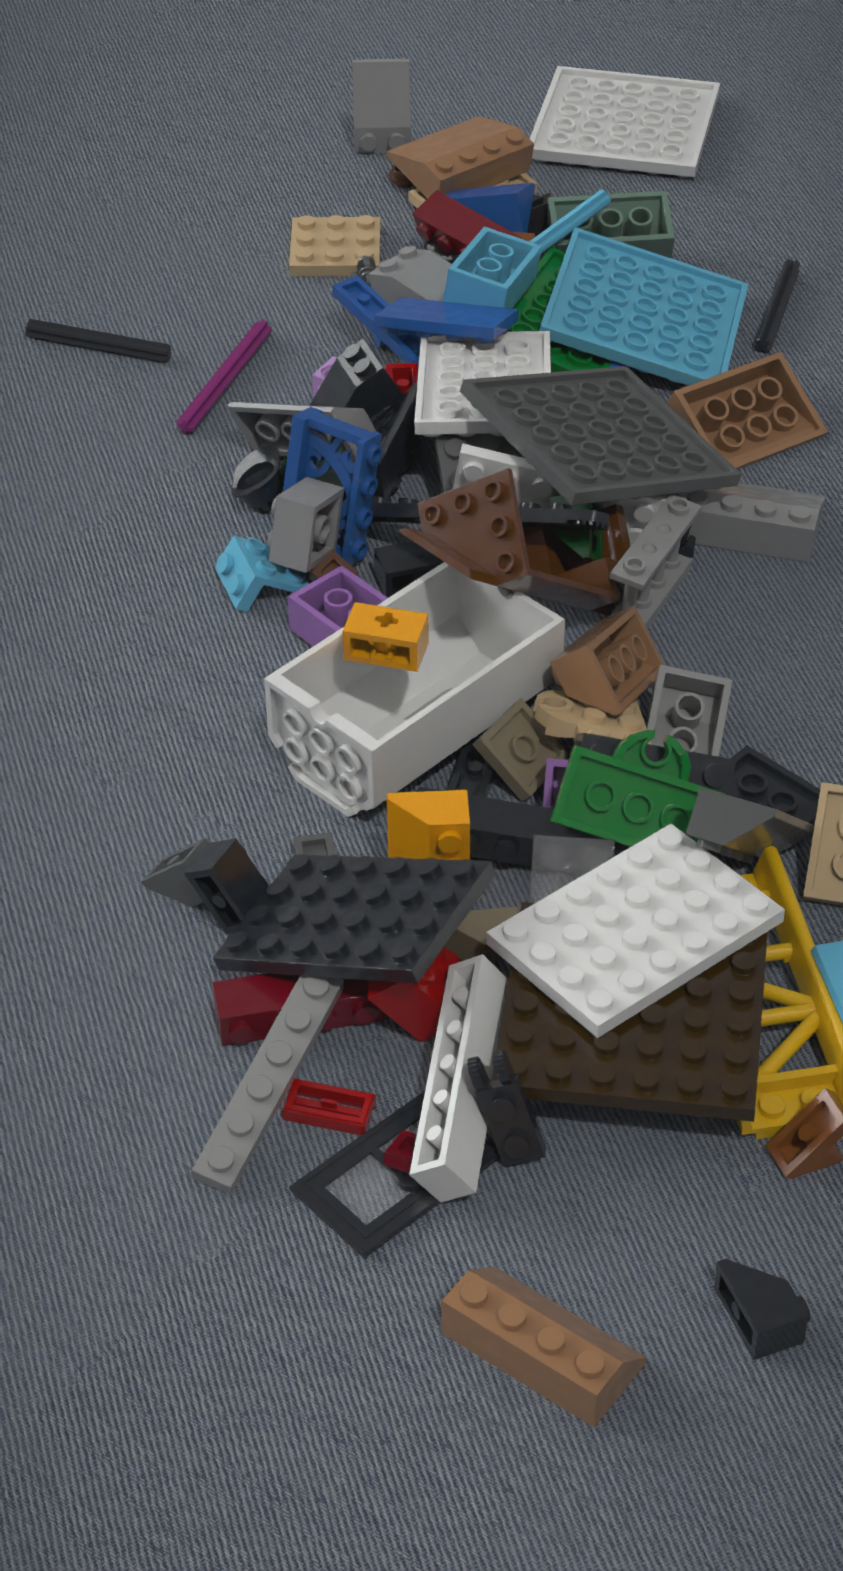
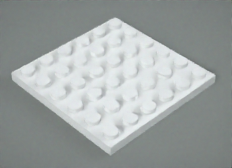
[530,66,720,178]

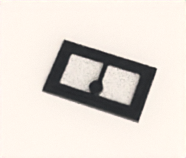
[289,1091,500,1259]

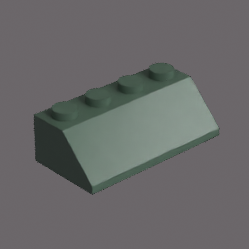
[547,190,675,258]

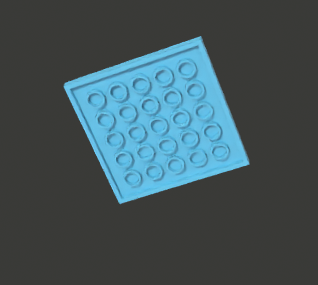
[539,227,749,386]

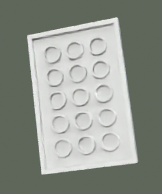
[414,331,551,437]
[486,824,785,1038]

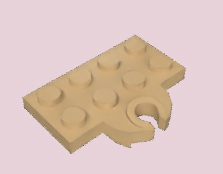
[532,687,652,745]

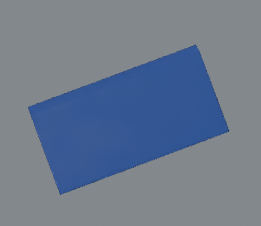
[445,183,535,233]

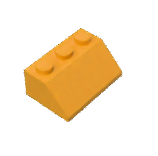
[387,790,470,860]

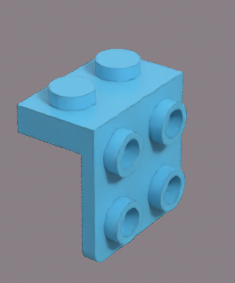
[215,535,309,612]

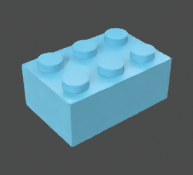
[443,226,542,309]

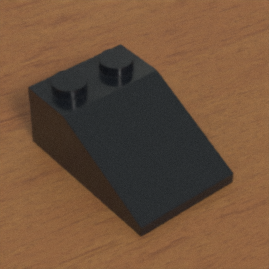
[309,339,403,419]

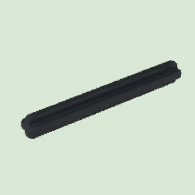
[755,259,800,353]
[25,319,172,362]

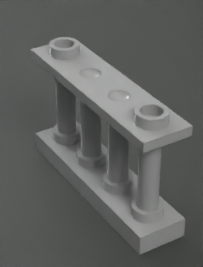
[610,494,702,629]

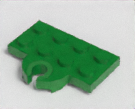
[550,730,725,851]

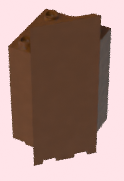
[398,468,630,616]

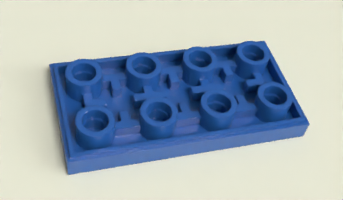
[374,297,518,344]

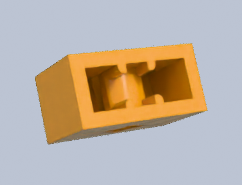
[342,602,429,672]

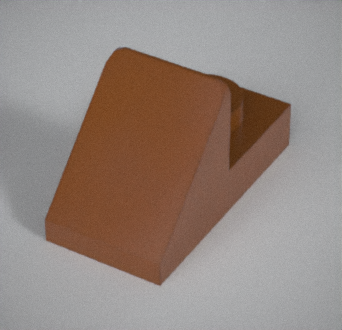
[765,1088,843,1179]

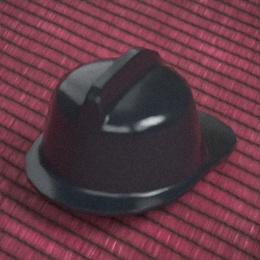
[232,446,284,512]

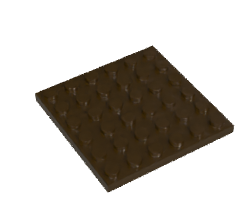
[491,902,768,1122]

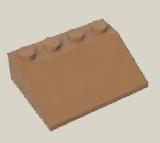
[386,116,534,199]
[666,351,828,470]

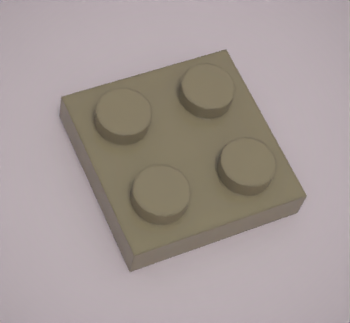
[473,698,570,802]

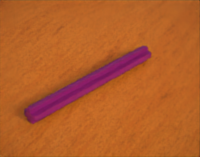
[177,320,272,434]

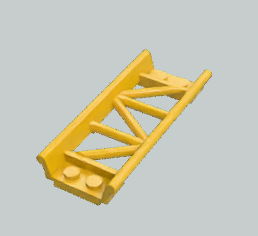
[737,846,843,1140]

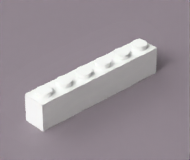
[409,954,508,1202]

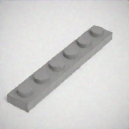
[191,976,344,1195]

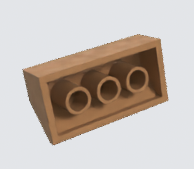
[550,605,664,715]
[441,1267,647,1428]

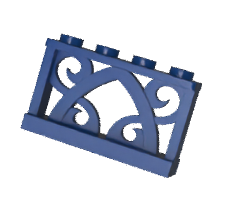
[283,406,383,566]

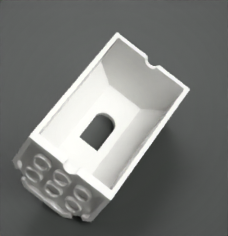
[264,562,565,817]

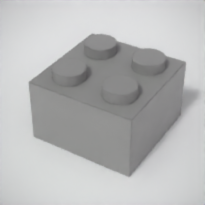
[267,477,344,573]

